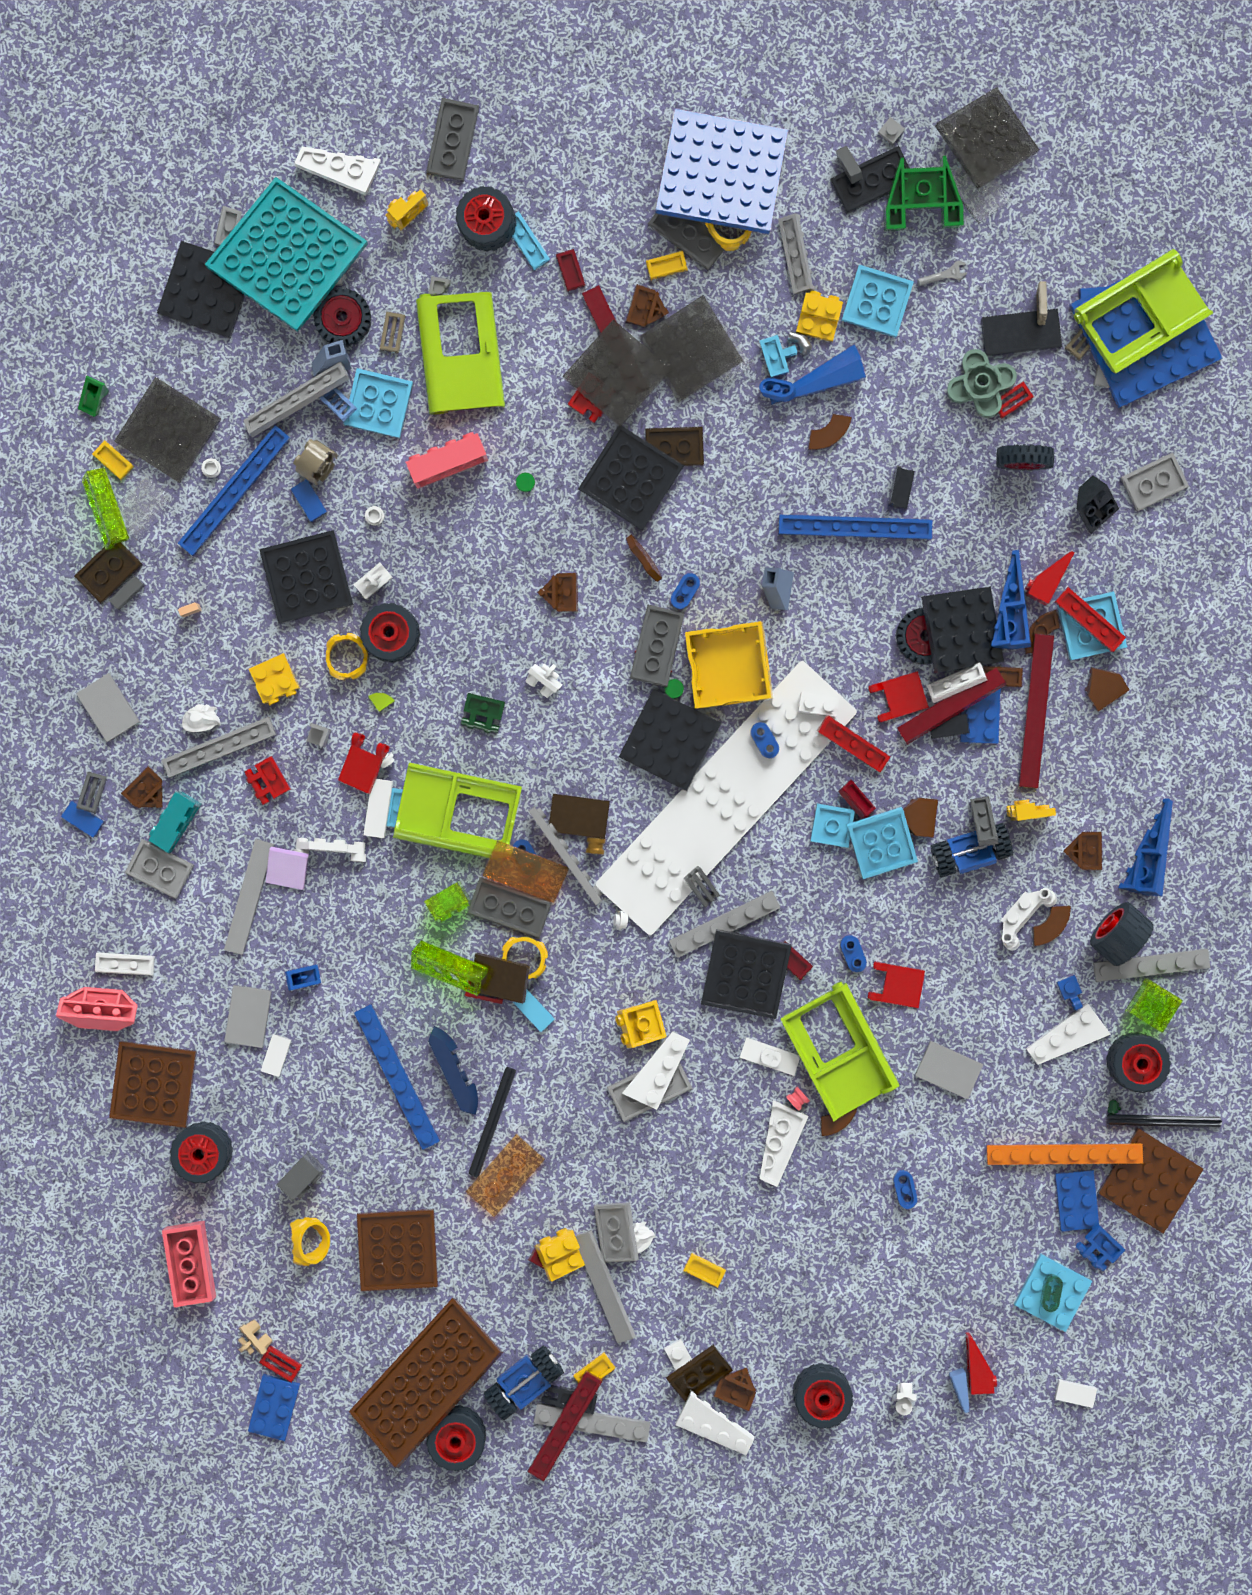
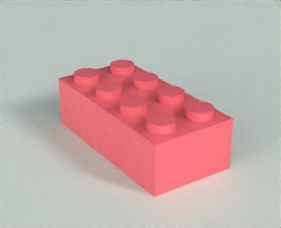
[406,432,488,489]
[162,1221,216,1307]

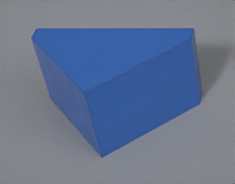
[285,964,321,991]

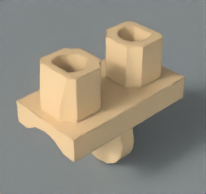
[238,1320,272,1355]

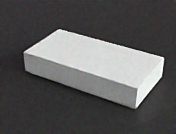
[261,1034,291,1077]
[1054,1379,1097,1408]

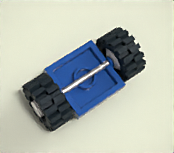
[930,823,1013,878]
[484,1345,564,1421]

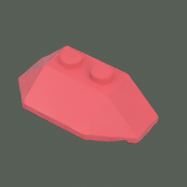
[56,987,138,1031]

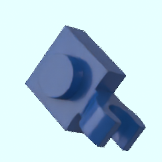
[1056,975,1083,1010]

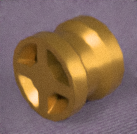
[585,837,606,855]

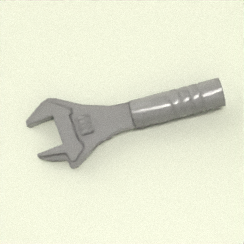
[917,261,967,286]

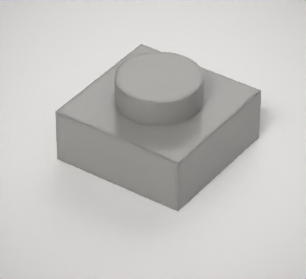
[878,117,905,145]

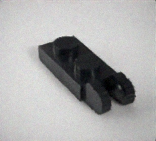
[541,1385,598,1415]

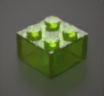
[424,881,471,922]
[1125,978,1183,1033]

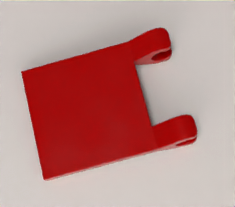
[868,671,929,722]
[338,732,390,794]
[868,961,925,1008]

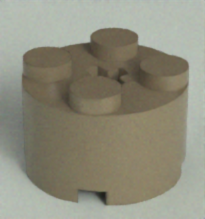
[293,439,338,485]

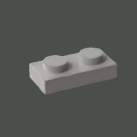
[214,206,242,246]

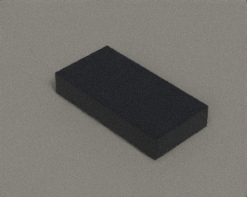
[930,714,970,739]

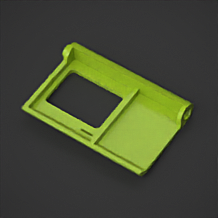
[1073,249,1213,373]
[416,292,505,415]
[393,762,522,862]
[780,981,900,1121]

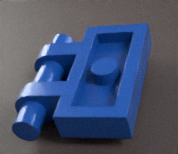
[1076,1224,1125,1271]

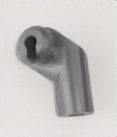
[788,331,812,356]

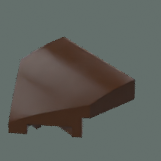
[625,284,669,327]
[537,573,578,612]
[1085,667,1130,712]
[121,765,163,808]
[903,797,938,838]
[1063,832,1102,870]
[713,1367,756,1411]

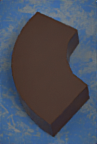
[808,414,852,450]
[626,534,662,582]
[1024,609,1060,654]
[1032,906,1071,946]
[821,1107,858,1136]

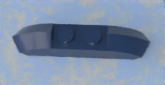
[428,1026,478,1115]

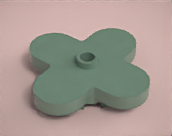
[947,349,1017,418]

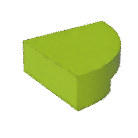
[368,693,395,712]

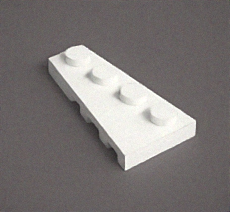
[294,147,381,195]
[1026,1003,1110,1065]
[622,1031,690,1110]
[760,1100,809,1187]
[676,1391,754,1455]

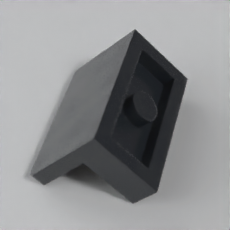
[888,465,915,509]

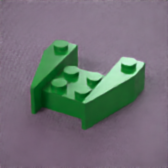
[884,156,964,231]

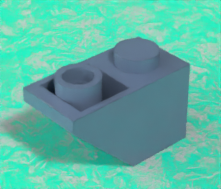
[311,340,352,377]
[762,567,794,610]

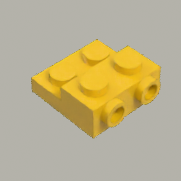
[385,189,429,231]
[796,291,843,342]
[249,653,300,706]
[1006,799,1056,821]
[615,1000,667,1048]
[535,1228,585,1282]

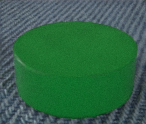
[516,472,535,492]
[665,679,684,699]

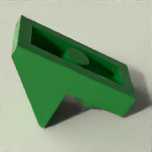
[78,375,109,417]

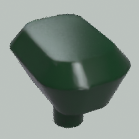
[1108,1099,1121,1115]

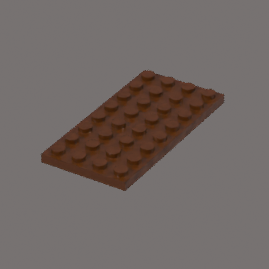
[349,1298,503,1468]

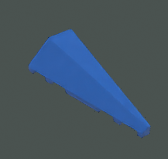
[770,345,866,405]
[992,550,1031,650]
[1119,798,1173,897]

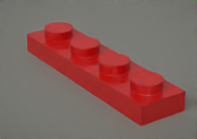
[1055,587,1126,652]
[817,715,891,773]

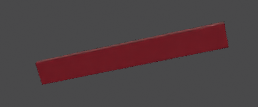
[1018,634,1054,788]

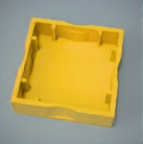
[685,621,773,709]

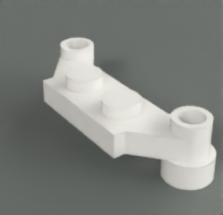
[294,838,366,862]
[1001,888,1057,951]

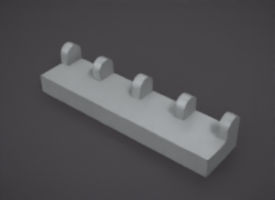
[778,213,815,294]

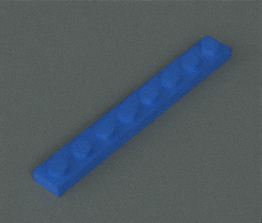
[177,425,291,556]
[778,514,933,540]
[354,1004,440,1150]

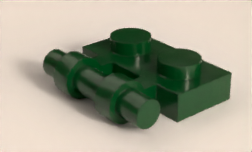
[461,693,505,734]

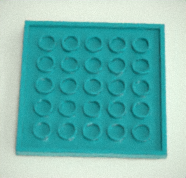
[205,177,368,332]

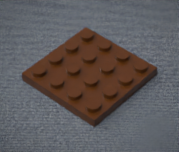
[109,1041,197,1128]
[1097,1127,1204,1234]
[357,1209,438,1291]

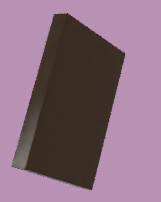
[645,427,704,466]
[74,536,143,604]
[549,794,610,839]
[470,953,530,1004]
[666,1344,733,1402]

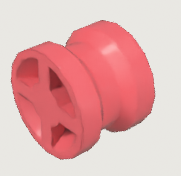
[786,1087,810,1111]

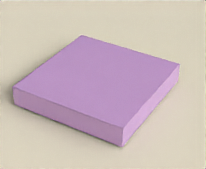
[266,847,309,890]

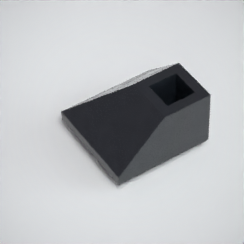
[1076,475,1119,534]

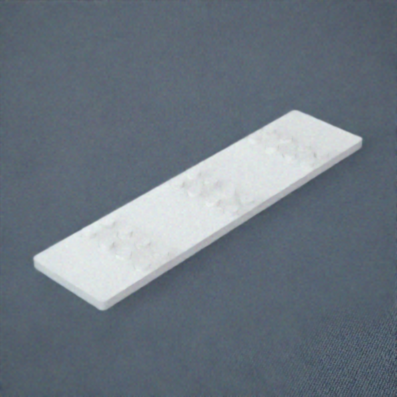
[596,661,857,935]

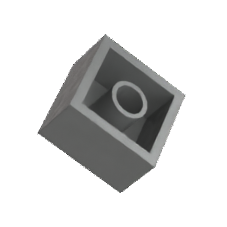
[277,1151,324,1201]

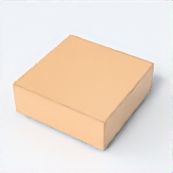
[178,602,202,617]

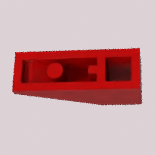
[1025,551,1075,605]
[966,1332,997,1395]

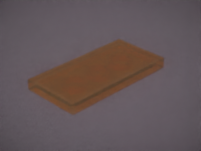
[483,840,569,903]
[466,1133,545,1217]

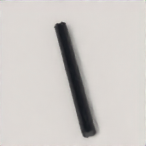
[469,1067,516,1177]
[1107,1114,1222,1127]

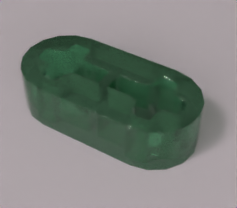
[1040,1274,1063,1312]

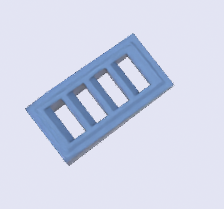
[319,388,357,422]
[949,1368,969,1413]

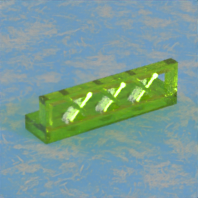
[82,468,129,550]
[411,940,488,996]

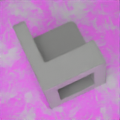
[306,723,331,748]

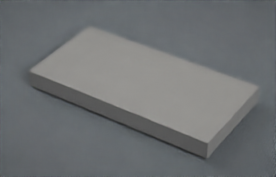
[607,1062,693,1122]

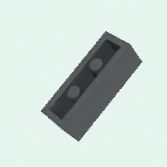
[836,146,863,184]
[109,576,145,610]

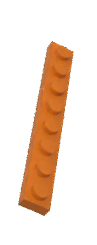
[986,1143,1143,1165]

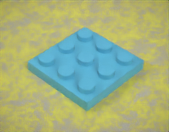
[841,264,914,338]
[343,368,413,439]
[1057,591,1127,661]
[846,807,918,879]
[1014,1253,1092,1332]

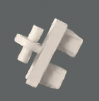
[353,563,393,600]
[526,664,562,698]
[892,1383,916,1416]

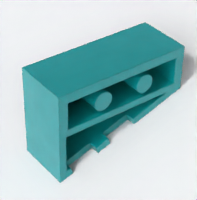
[148,791,202,853]

